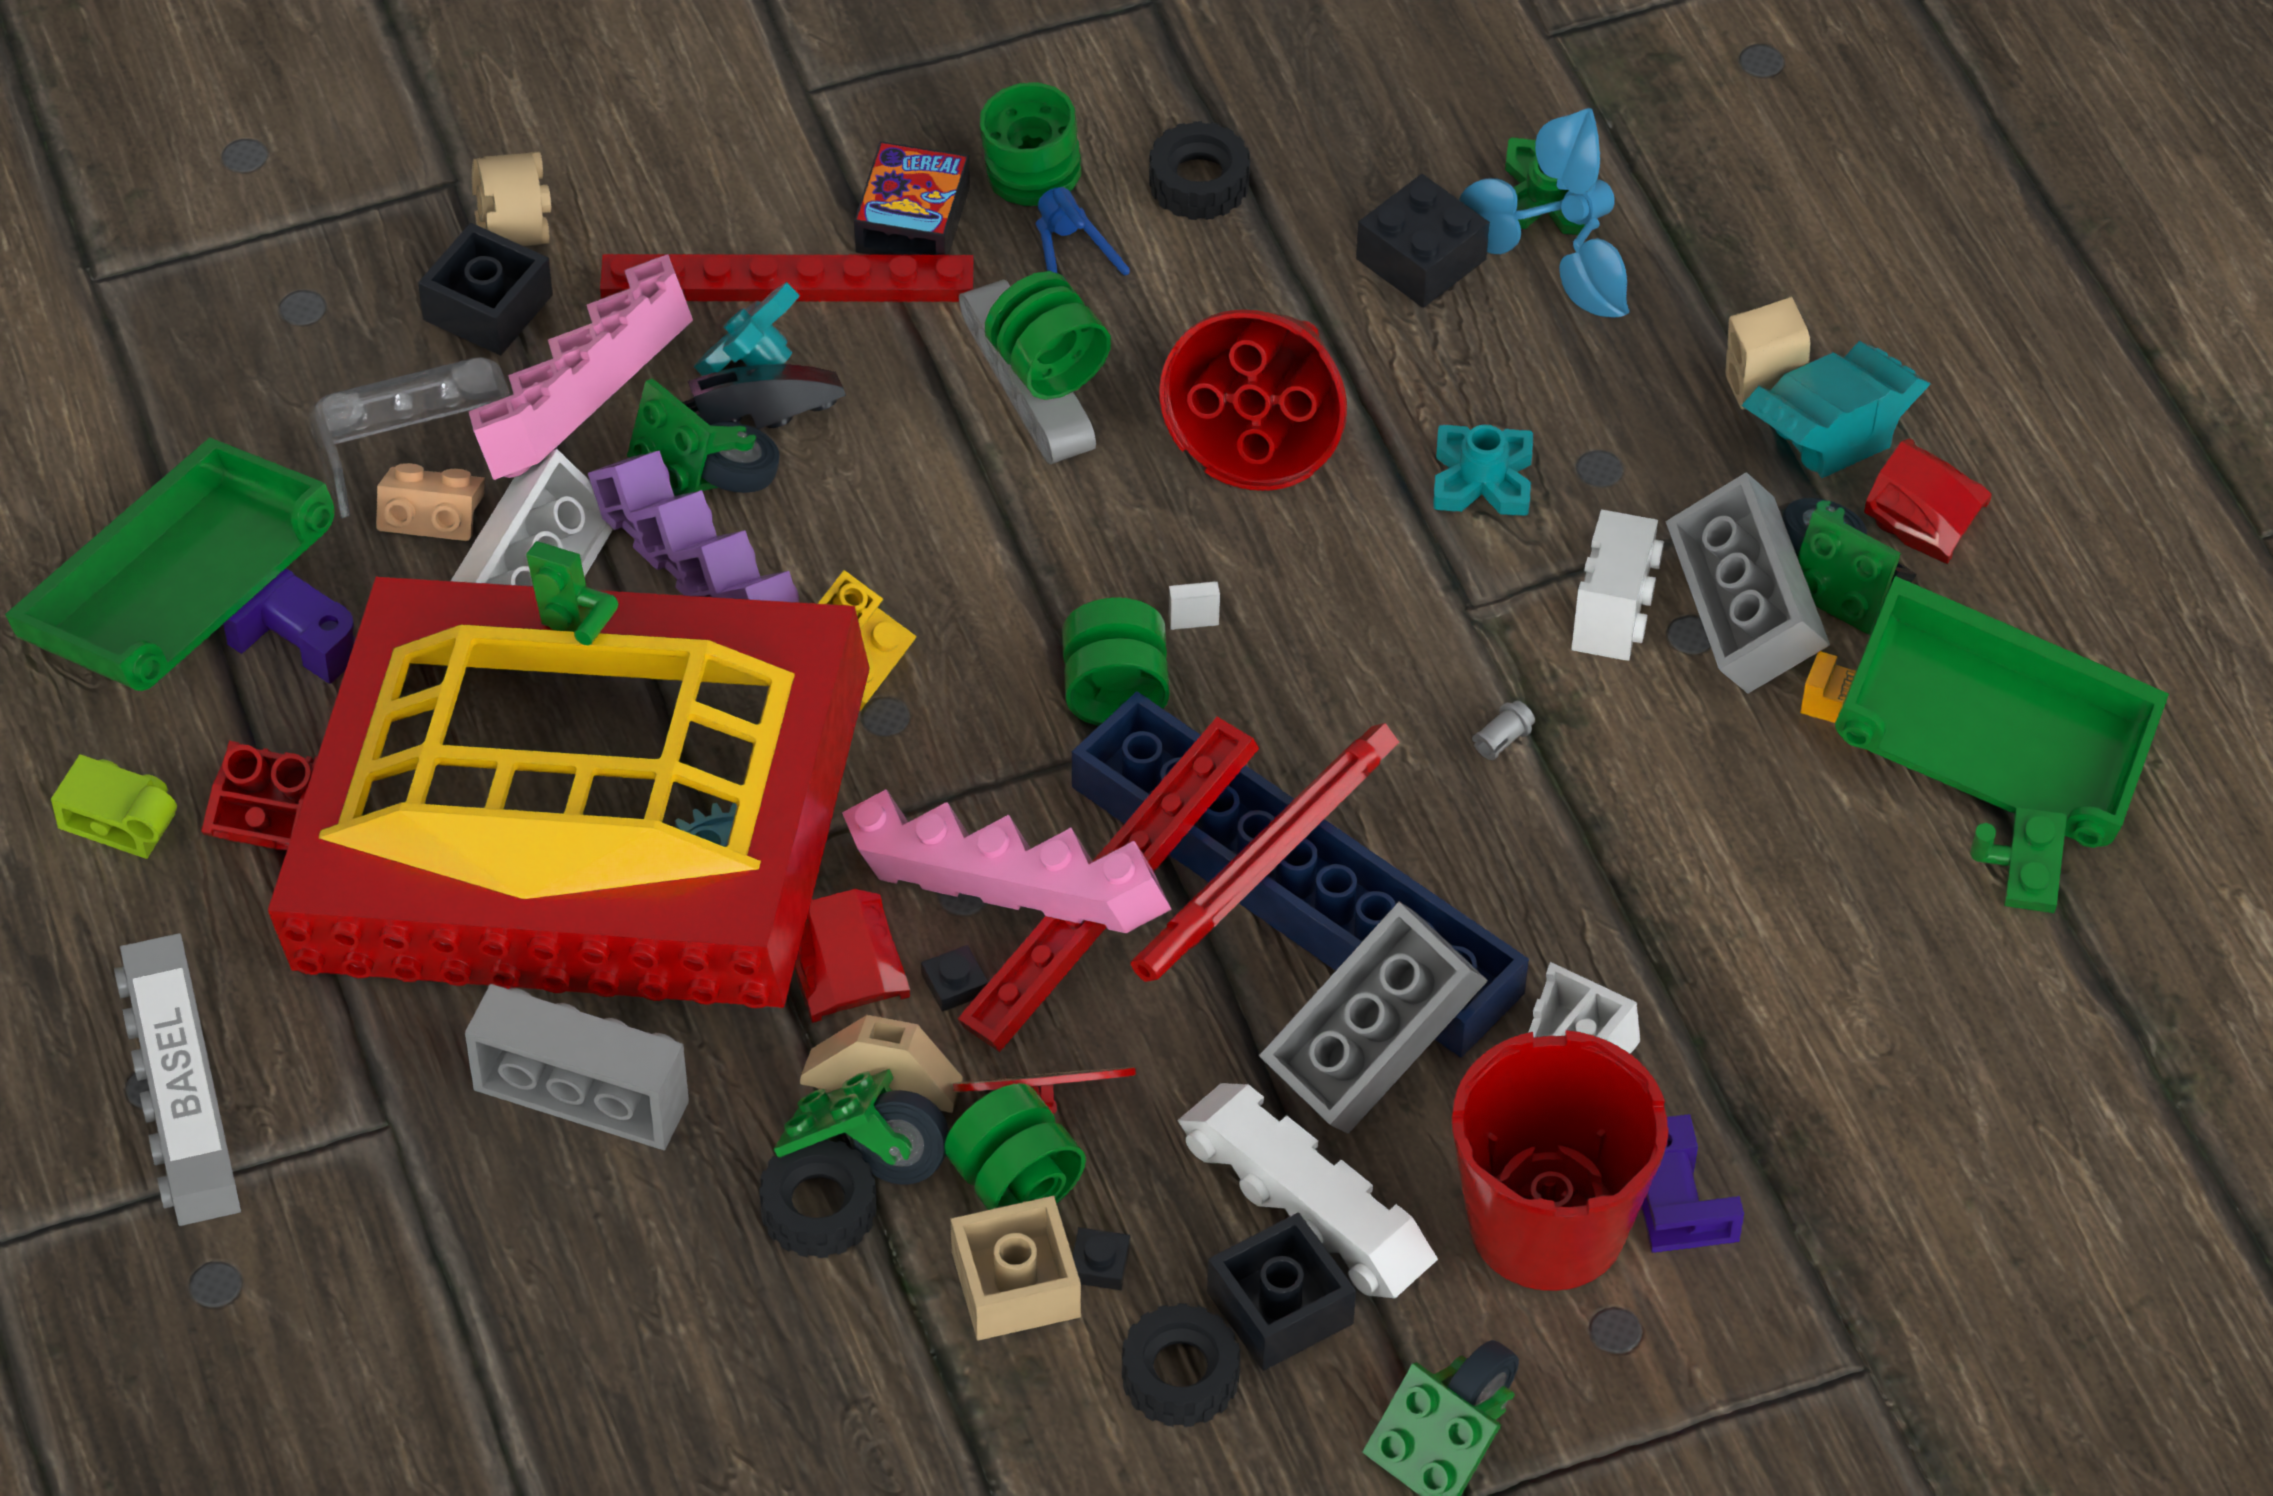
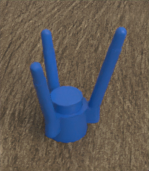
[1035,187,1130,276]

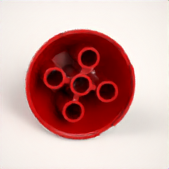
[1159,309,1347,491]

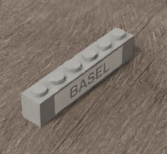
[114,933,241,1226]

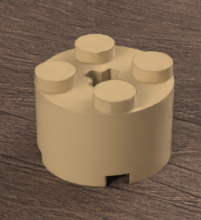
[472,152,551,246]

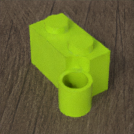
[51,754,177,859]

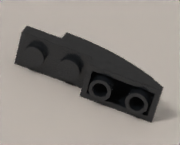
[682,364,846,429]

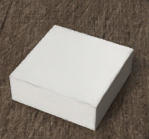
[1169,582,1220,630]

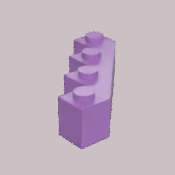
[588,451,799,602]

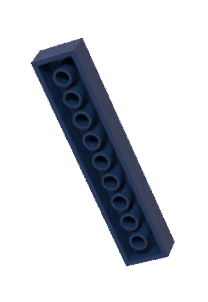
[1072,691,1529,1058]

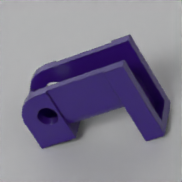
[223,568,355,684]
[1641,1114,1744,1253]

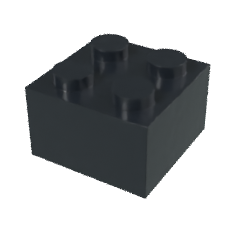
[1356,174,1490,308]
[418,223,553,356]
[1207,1212,1356,1371]

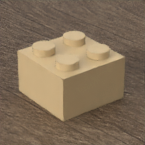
[950,1196,1081,1341]

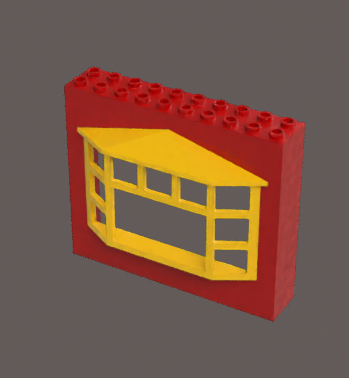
[268,577,870,1008]

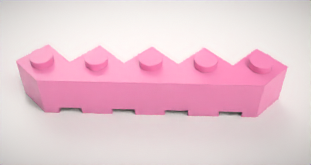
[468,254,693,480]
[842,789,1172,933]

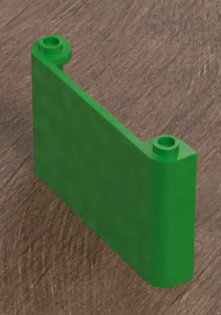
[5,437,335,691]
[1835,576,2169,848]

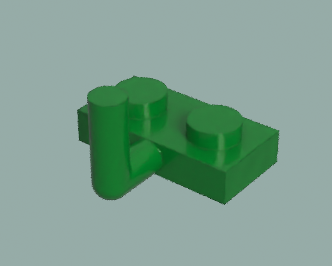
[526,541,618,646]
[1970,807,2067,913]

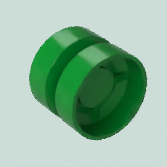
[1062,597,1170,726]
[944,1084,1086,1210]

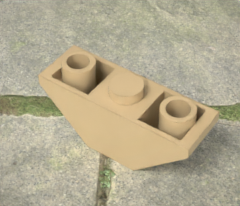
[800,1015,963,1113]

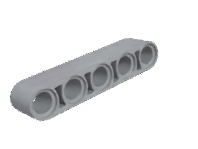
[959,279,1096,465]

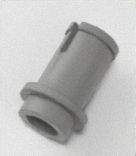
[1472,700,1535,760]

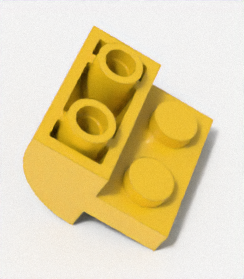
[818,570,917,712]

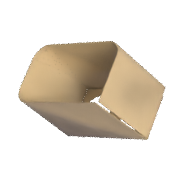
[1726,297,1810,410]

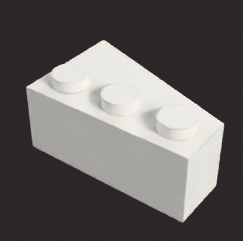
[1571,509,1664,661]
[1528,962,1640,1054]

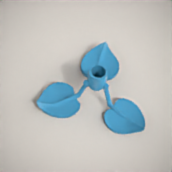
[1459,108,1629,317]

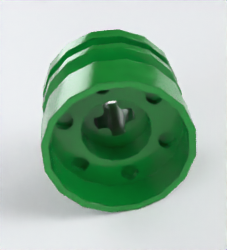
[980,82,1082,206]
[985,271,1111,400]

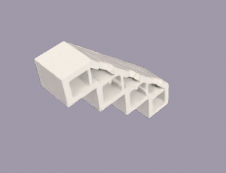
[1178,1083,1438,1298]

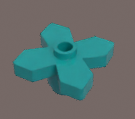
[693,282,800,376]
[1433,425,1533,516]

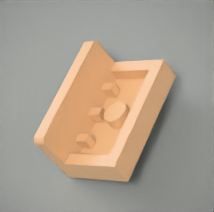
[376,463,485,541]

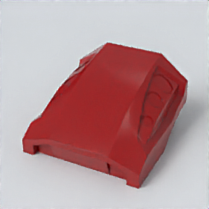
[1864,438,1992,564]
[201,740,317,851]
[794,889,910,1023]

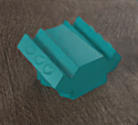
[1741,341,1931,478]

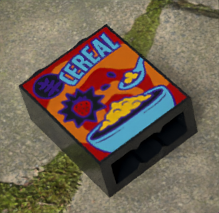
[854,141,970,255]

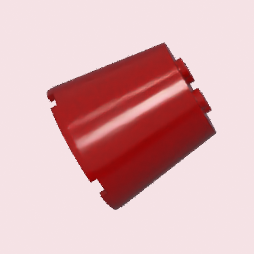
[1452,1030,1669,1291]

